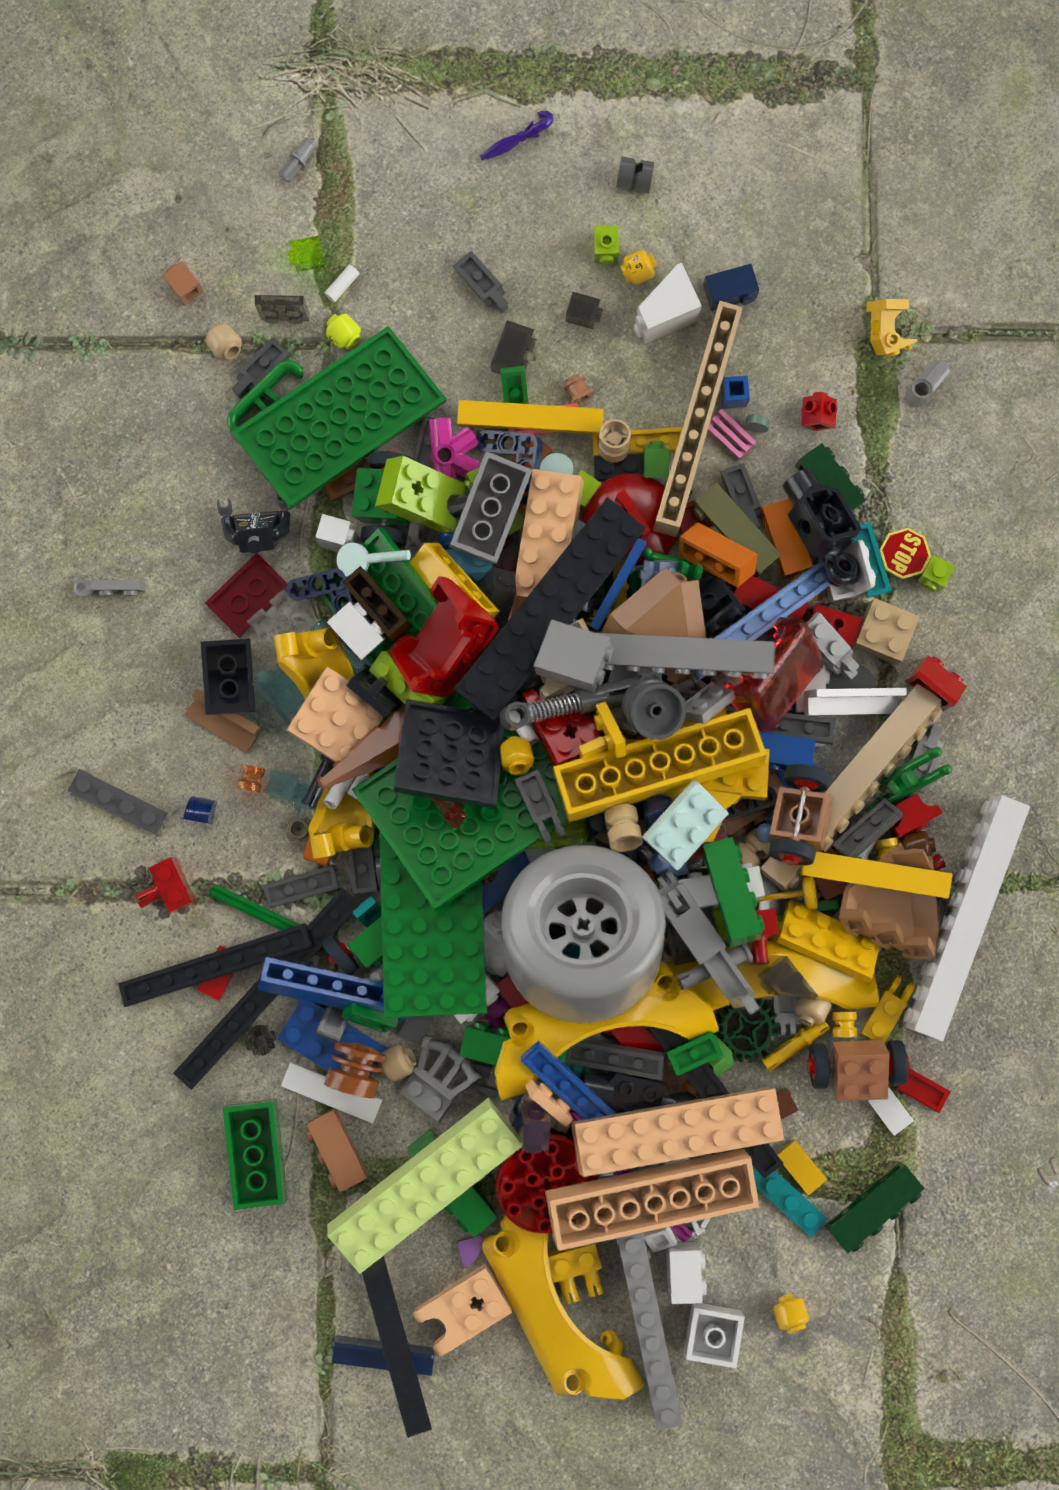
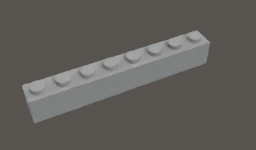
[597,633,776,679]
[617,1233,683,1430]

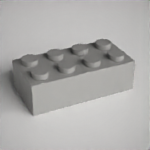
[449,451,532,565]

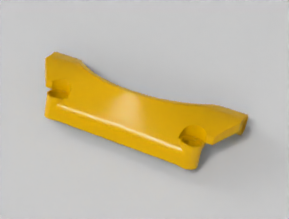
[494,962,719,1101]
[482,1215,645,1400]

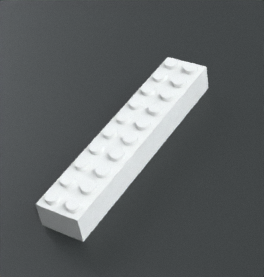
[903,795,1030,1042]

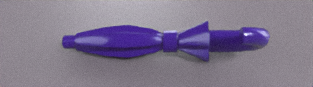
[479,110,554,161]

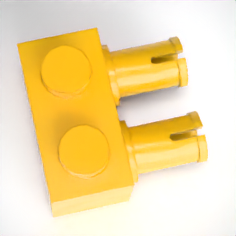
[548,1243,604,1304]

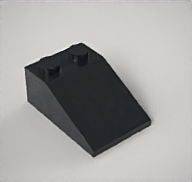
[201,638,256,715]

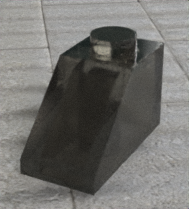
[479,567,516,628]
[758,956,819,999]

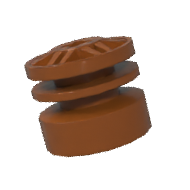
[324,1042,387,1098]

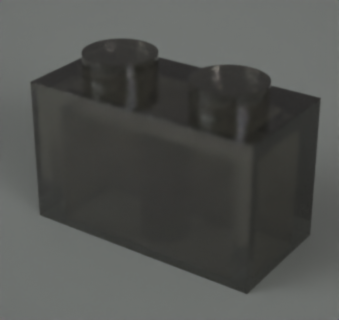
[491,320,537,375]

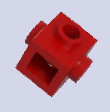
[801,392,837,431]

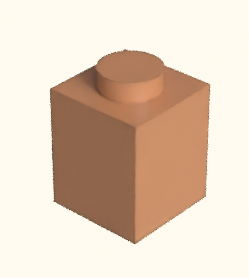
[163,261,203,305]

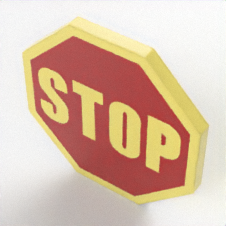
[879,528,931,579]

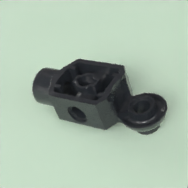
[783,469,862,586]
[579,1071,697,1114]

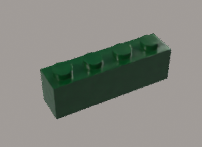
[824,1162,925,1254]

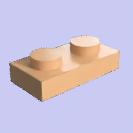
[525,1079,573,1127]

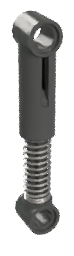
[500,672,662,730]

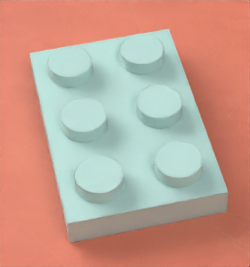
[642,779,729,871]

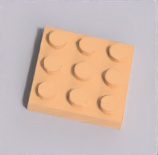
[286,667,384,762]

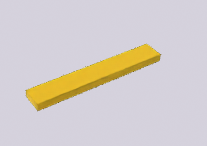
[457,400,604,434]
[801,851,953,899]

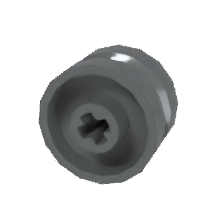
[621,678,686,740]

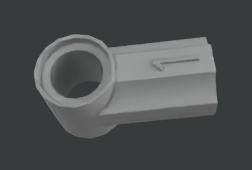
[906,359,950,407]

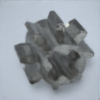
[244,1025,277,1056]

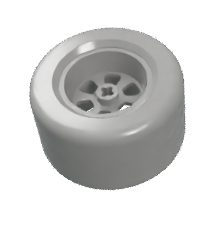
[501,845,666,1023]

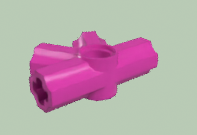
[429,418,480,479]

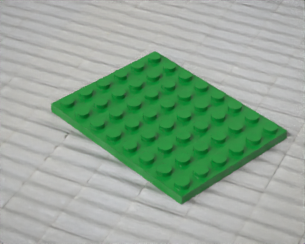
[352,696,568,911]

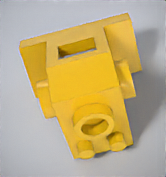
[866,299,917,358]

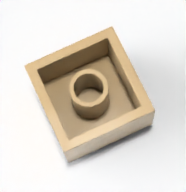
[853,598,920,665]

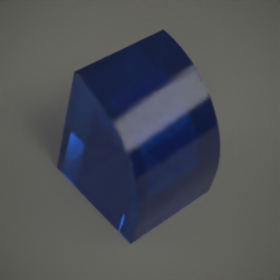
[183,796,217,825]

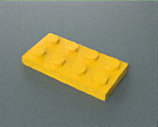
[776,899,880,983]

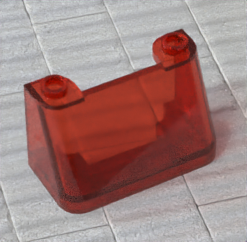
[725,617,824,732]

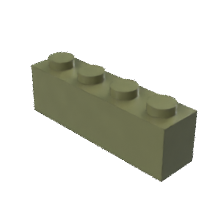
[691,482,781,578]

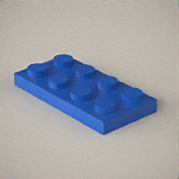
[277,1000,388,1076]

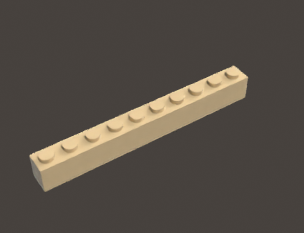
[653,301,743,537]
[761,684,942,892]

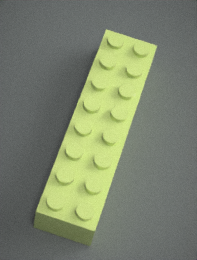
[327,1098,523,1274]

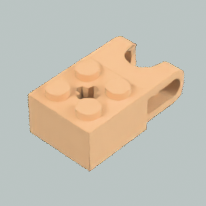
[412,1263,512,1357]

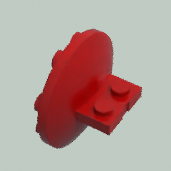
[583,474,679,566]
[496,1134,597,1234]

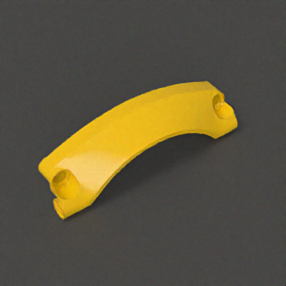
[273,627,376,858]
[660,941,879,1011]

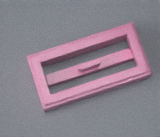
[708,409,756,460]

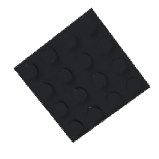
[393,699,504,809]

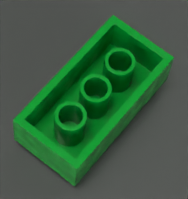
[223,1099,288,1210]

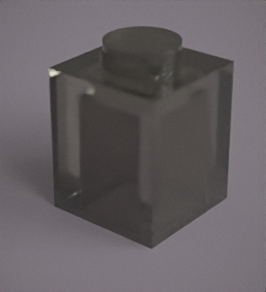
[566,292,603,329]

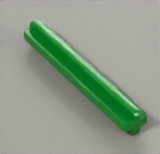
[209,885,300,931]

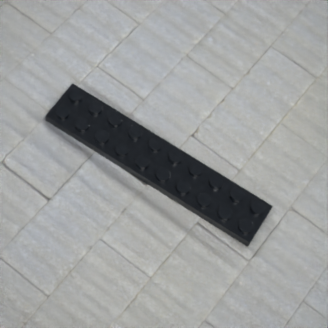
[453,497,646,722]

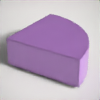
[457,1234,482,1267]

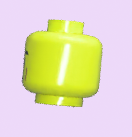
[326,314,361,350]

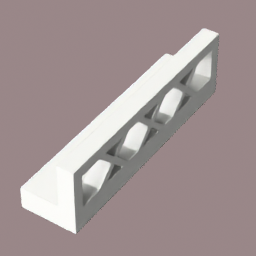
[804,688,907,716]

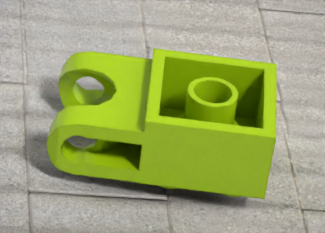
[375,456,467,533]

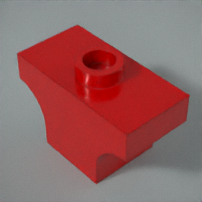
[890,793,942,838]

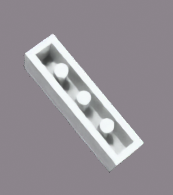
[658,863,765,916]

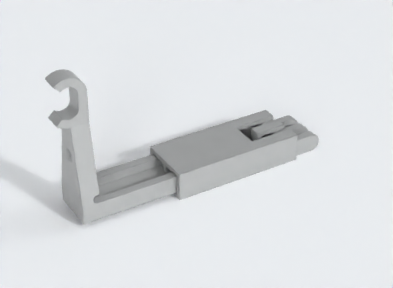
[653,870,760,1014]

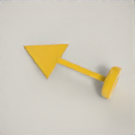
[714,876,818,910]

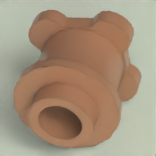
[563,374,594,404]

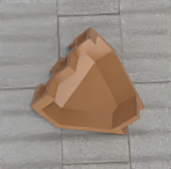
[601,567,706,683]
[839,842,940,959]

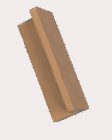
[186,688,262,753]

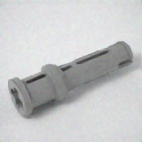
[676,943,753,991]

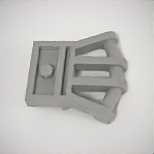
[671,675,736,724]
[400,1035,482,1122]

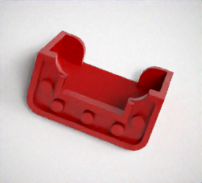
[388,576,498,697]

